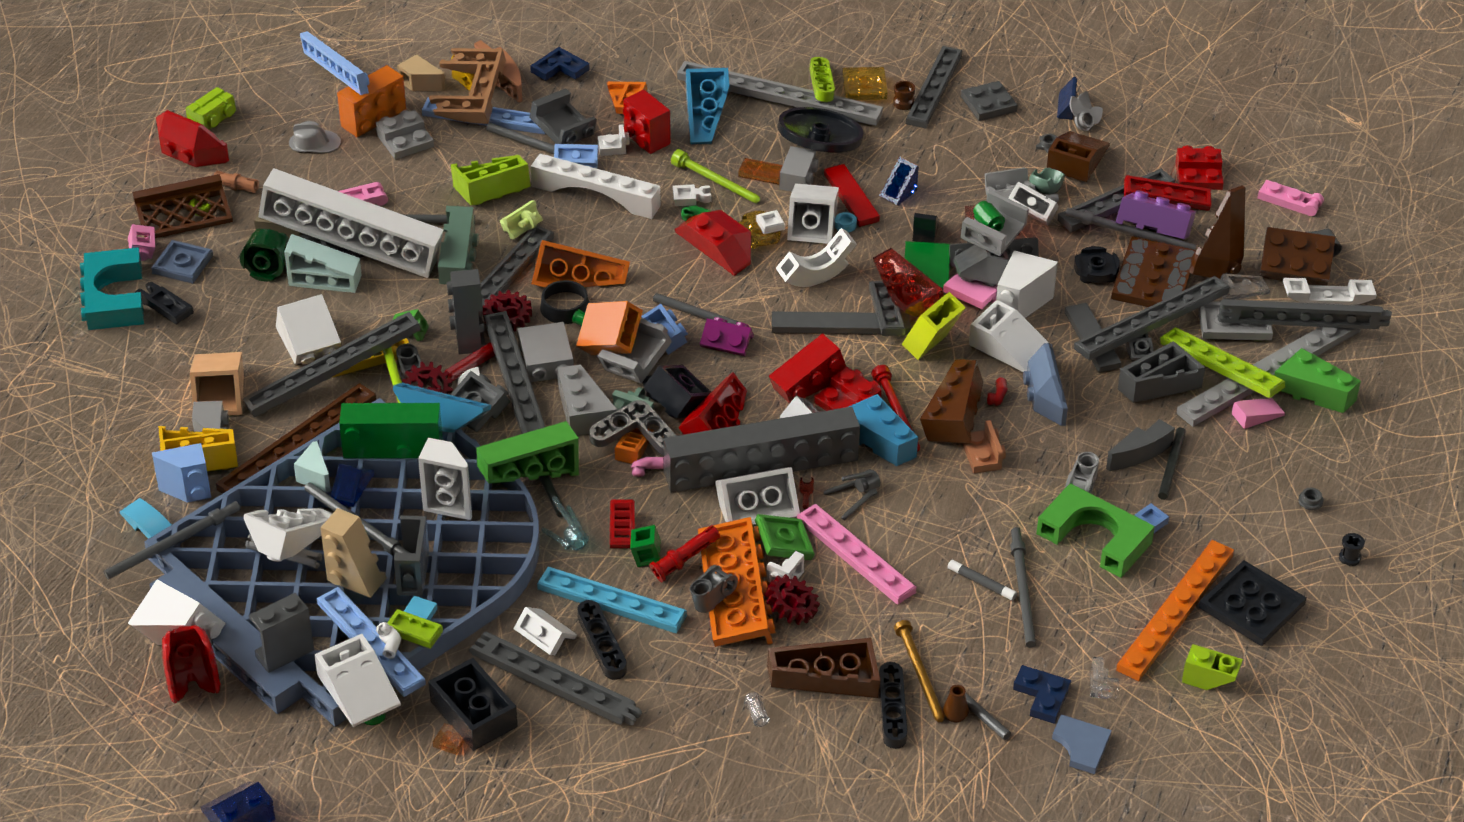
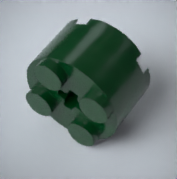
[240,228,289,282]

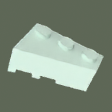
[284,234,362,293]

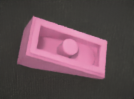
[1232,398,1285,429]

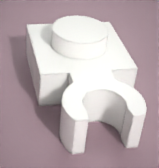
[673,184,711,206]

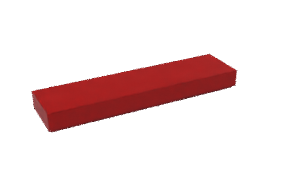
[824,164,880,227]
[1124,175,1211,211]

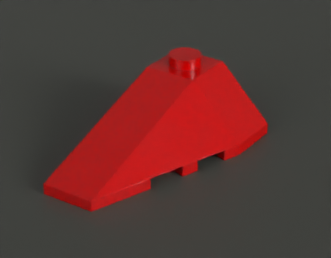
[678,372,747,435]

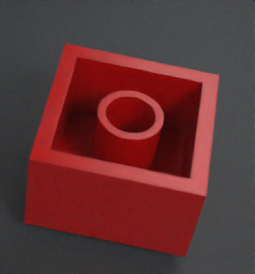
[623,89,671,154]

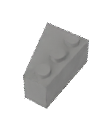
[557,364,617,436]

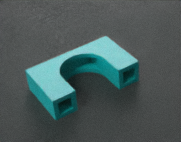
[80,247,144,330]

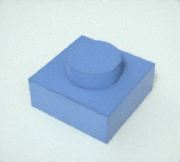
[1134,504,1169,533]

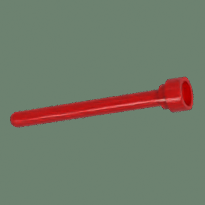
[871,365,920,452]

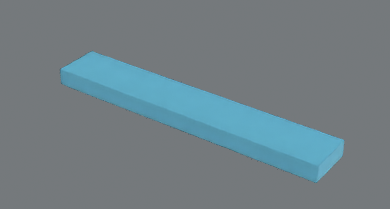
[537,567,687,634]

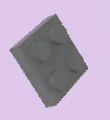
[961,81,1018,121]

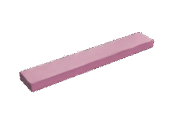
[797,504,916,605]

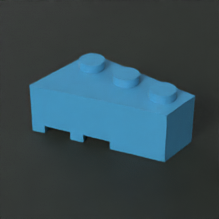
[849,394,918,466]

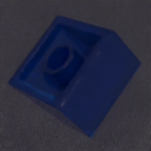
[201,782,276,822]

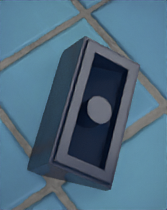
[1057,77,1077,120]

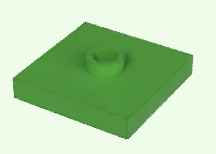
[755,514,815,560]

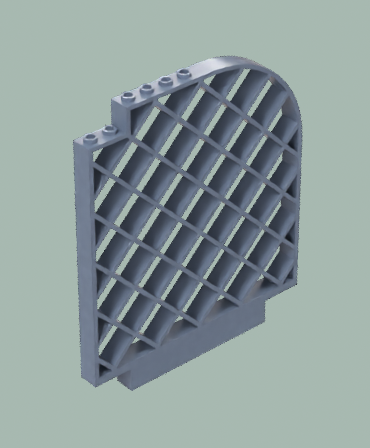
[144,398,540,727]

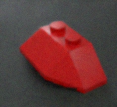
[156,110,229,167]
[674,210,751,276]

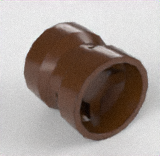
[893,81,915,110]

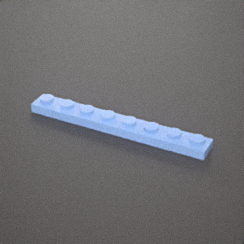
[300,31,369,95]

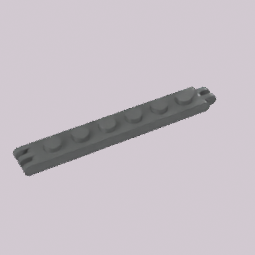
[1218,299,1392,329]
[469,632,642,725]

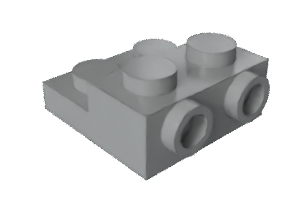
[376,110,434,159]

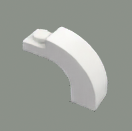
[776,228,857,287]

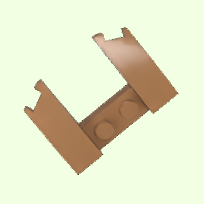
[429,48,506,124]

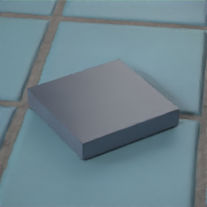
[151,240,213,284]

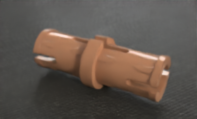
[214,170,259,193]

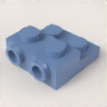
[641,304,688,355]

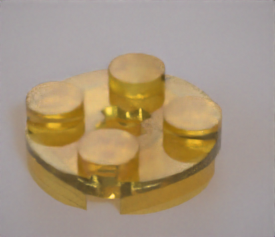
[738,211,782,248]

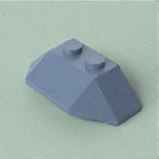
[1023,343,1068,426]

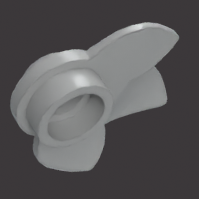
[1070,91,1103,131]

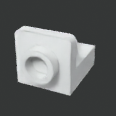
[598,125,630,156]
[767,551,804,582]

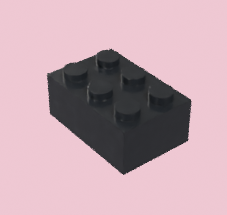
[428,658,518,751]

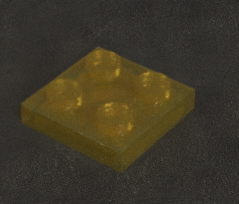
[842,67,888,101]

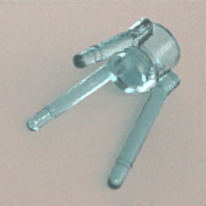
[541,496,589,551]

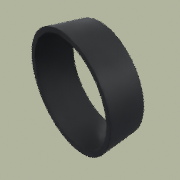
[540,280,590,324]

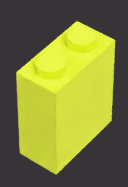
[902,292,966,360]

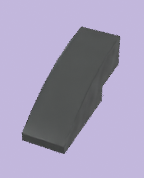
[1106,419,1175,471]

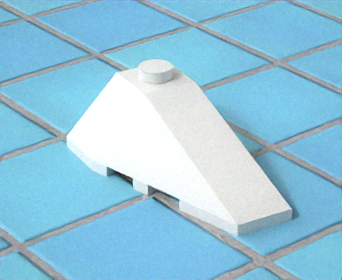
[243,508,333,562]

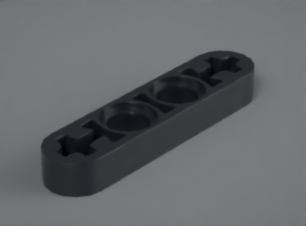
[577,600,627,680]
[879,662,907,749]

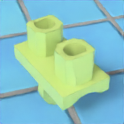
[500,200,543,239]

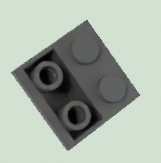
[953,245,1010,286]

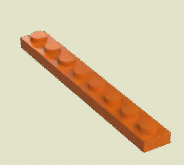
[1116,540,1234,682]

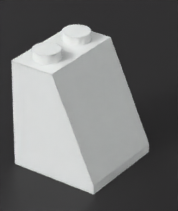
[787,183,839,244]
[996,251,1058,318]
[276,294,341,365]
[128,580,226,645]

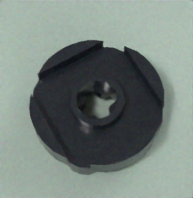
[1074,246,1120,284]

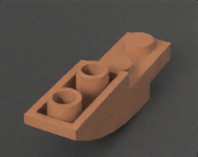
[474,40,522,103]

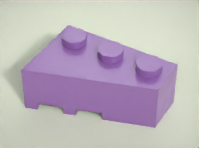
[1116,190,1196,239]

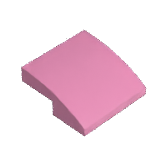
[943,274,998,309]

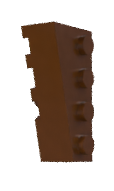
[920,359,984,443]
[767,638,880,698]

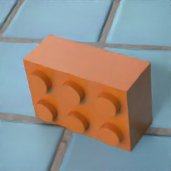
[337,65,406,137]

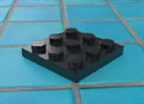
[1199,560,1307,646]

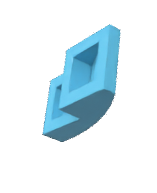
[120,498,172,539]

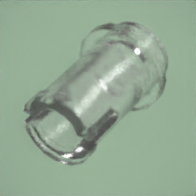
[744,692,770,727]

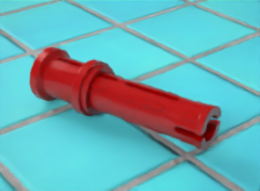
[649,525,721,582]

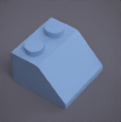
[152,443,211,502]

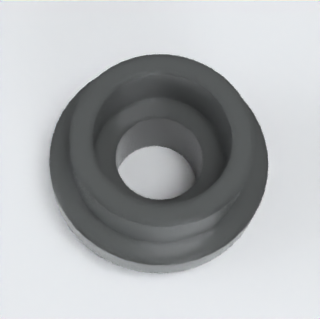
[1298,488,1324,510]

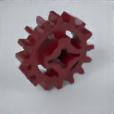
[482,290,532,332]
[402,362,453,394]
[765,574,820,625]

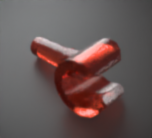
[799,477,814,509]

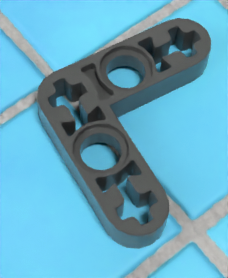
[589,400,677,456]

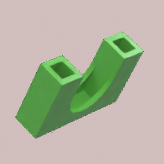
[1036,483,1155,578]

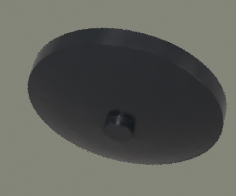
[777,107,864,153]

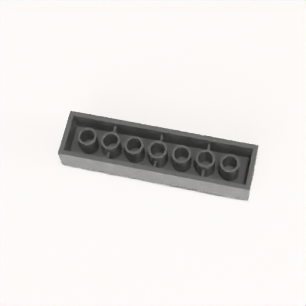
[664,406,860,493]

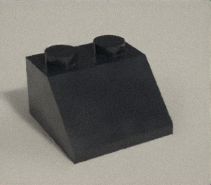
[644,364,711,418]

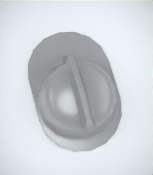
[289,121,341,153]

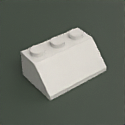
[418,438,472,520]
[715,467,800,525]

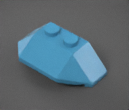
[393,383,492,433]

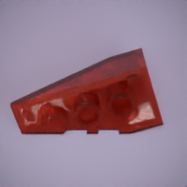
[873,248,944,318]

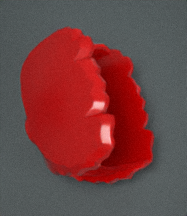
[162,625,221,703]

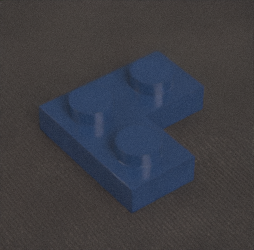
[530,47,590,81]
[1013,665,1071,724]

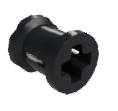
[1338,533,1365,566]

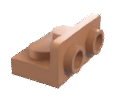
[962,420,1006,474]

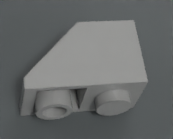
[192,401,229,432]

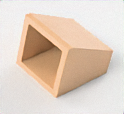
[190,352,244,416]

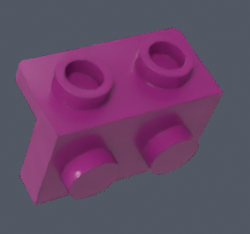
[700,317,754,356]

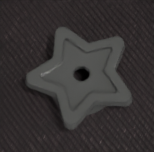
[1036,134,1058,153]

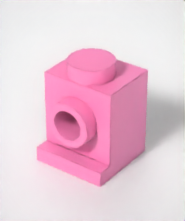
[128,224,155,261]

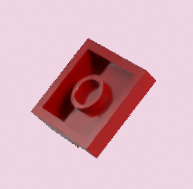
[1175,145,1224,190]
[814,367,882,411]

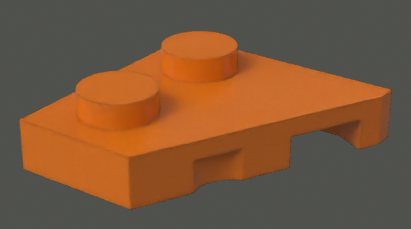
[607,81,648,114]

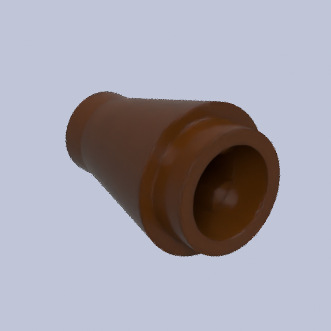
[943,685,969,723]

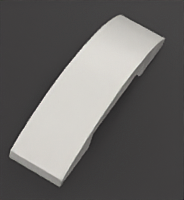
[1283,278,1377,305]

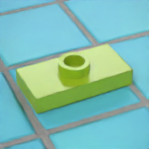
[387,609,443,649]

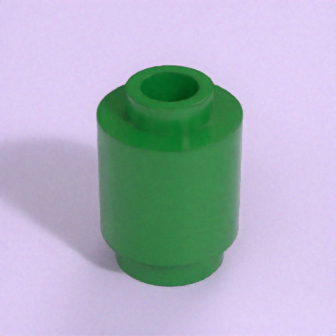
[973,201,1005,231]

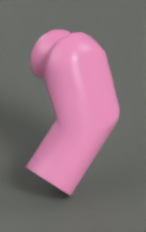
[631,457,664,477]

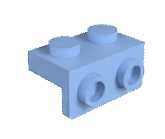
[554,144,598,169]

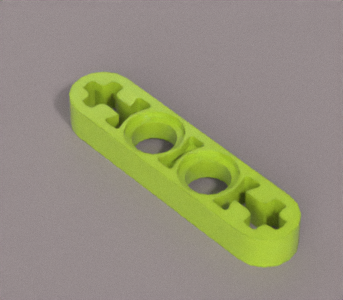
[809,57,835,102]

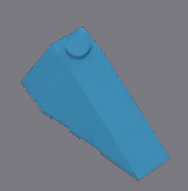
[685,68,729,144]

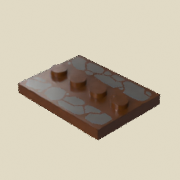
[1111,236,1197,307]

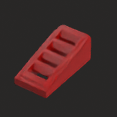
[610,499,635,548]

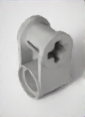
[1065,452,1099,494]

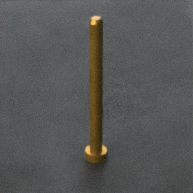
[894,620,945,722]

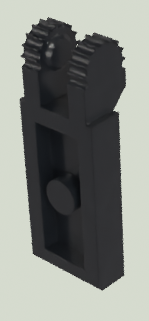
[135,281,194,325]

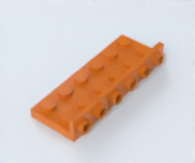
[698,517,776,647]

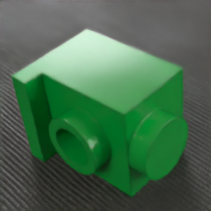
[630,525,661,567]

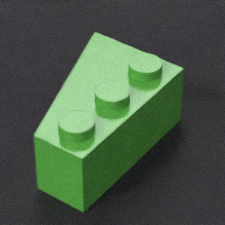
[1274,348,1361,413]

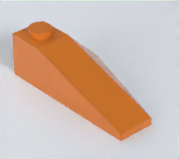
[531,240,630,288]

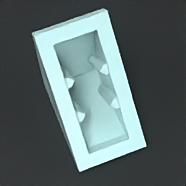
[294,441,331,492]

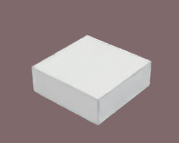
[756,210,785,234]

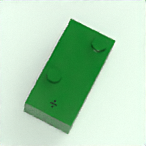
[339,403,443,459]

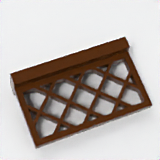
[132,174,233,238]

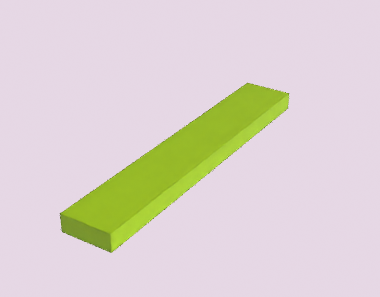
[1160,327,1285,398]

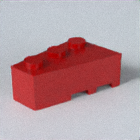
[769,333,847,404]

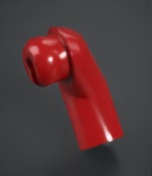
[987,377,1008,407]

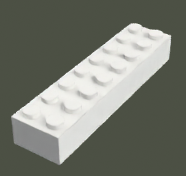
[258,168,444,278]

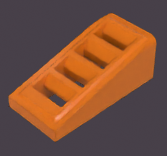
[615,428,654,464]

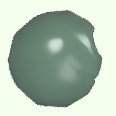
[1029,168,1065,194]

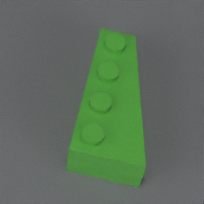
[476,421,579,484]

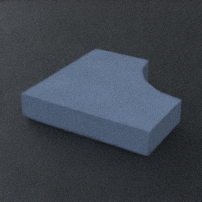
[1052,714,1112,774]

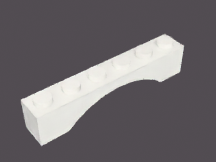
[531,154,661,219]

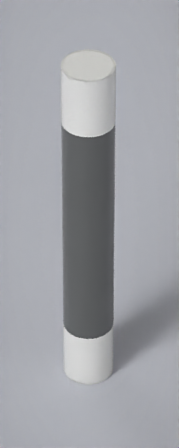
[948,560,1017,601]

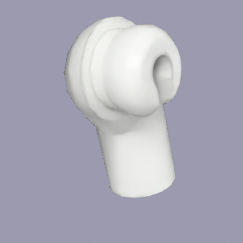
[376,622,401,659]

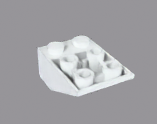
[969,300,1049,372]
[314,634,401,727]

